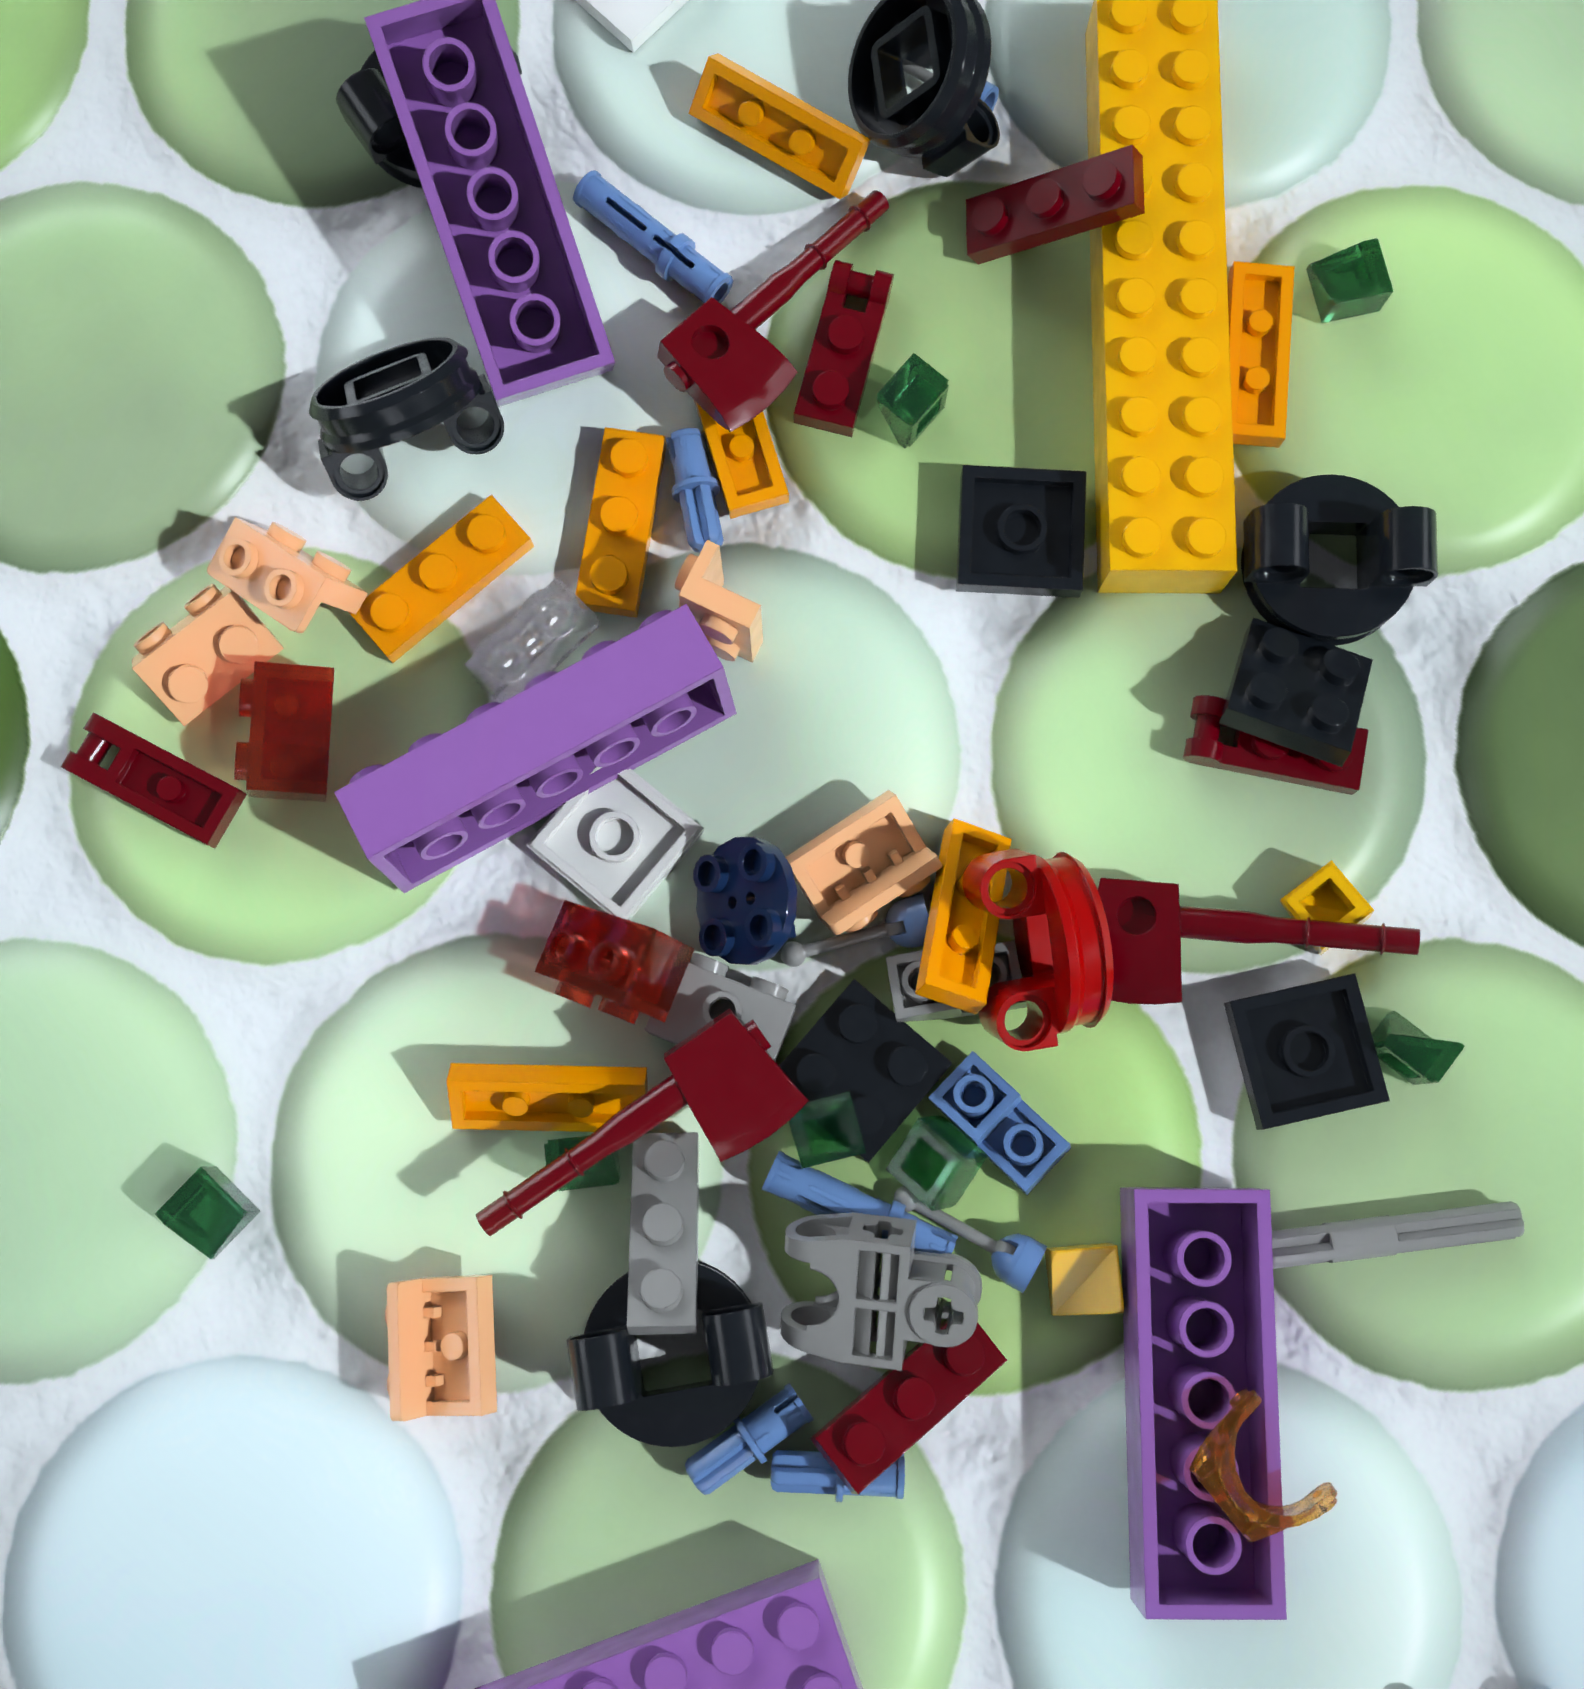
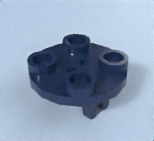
[693,837,797,965]

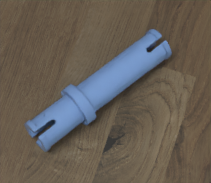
[573,170,733,303]
[762,1150,958,1254]

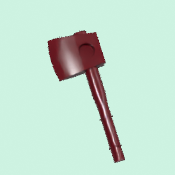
[657,190,889,432]
[1098,878,1420,1005]
[476,1008,809,1237]

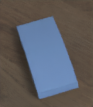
[928,1051,1071,1195]

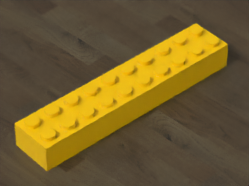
[1085,0,1238,594]

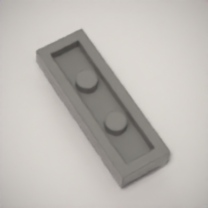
[627,1132,699,1335]

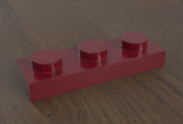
[966,144,1145,265]
[810,1319,1007,1495]

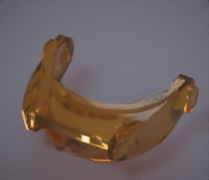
[1189,1389,1338,1542]

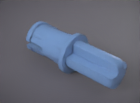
[666,428,724,553]
[685,1383,814,1495]
[771,1450,905,1502]

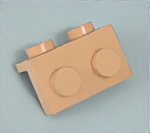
[207,517,368,633]
[675,540,763,663]
[132,584,284,726]
[785,790,943,935]
[385,1275,497,1421]

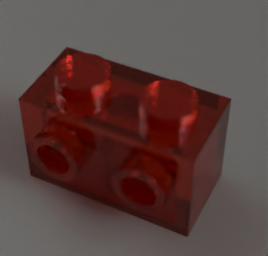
[234,661,334,802]
[534,900,694,1025]

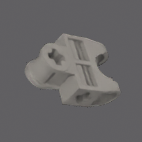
[780,1212,982,1371]

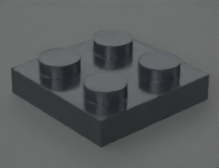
[956,465,1086,598]
[1219,617,1373,767]
[1224,973,1390,1130]
[779,979,952,1163]

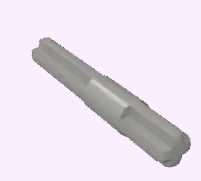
[1272,1201,1524,1269]

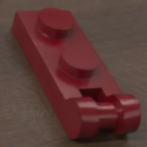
[793,260,894,437]
[1183,695,1369,795]
[60,713,247,849]

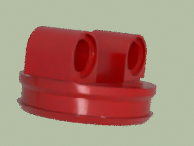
[962,849,1114,1051]

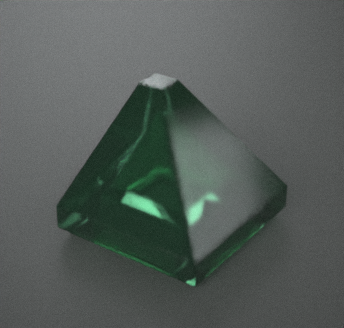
[789,1091,866,1169]

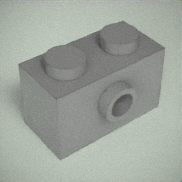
[645,953,796,1061]

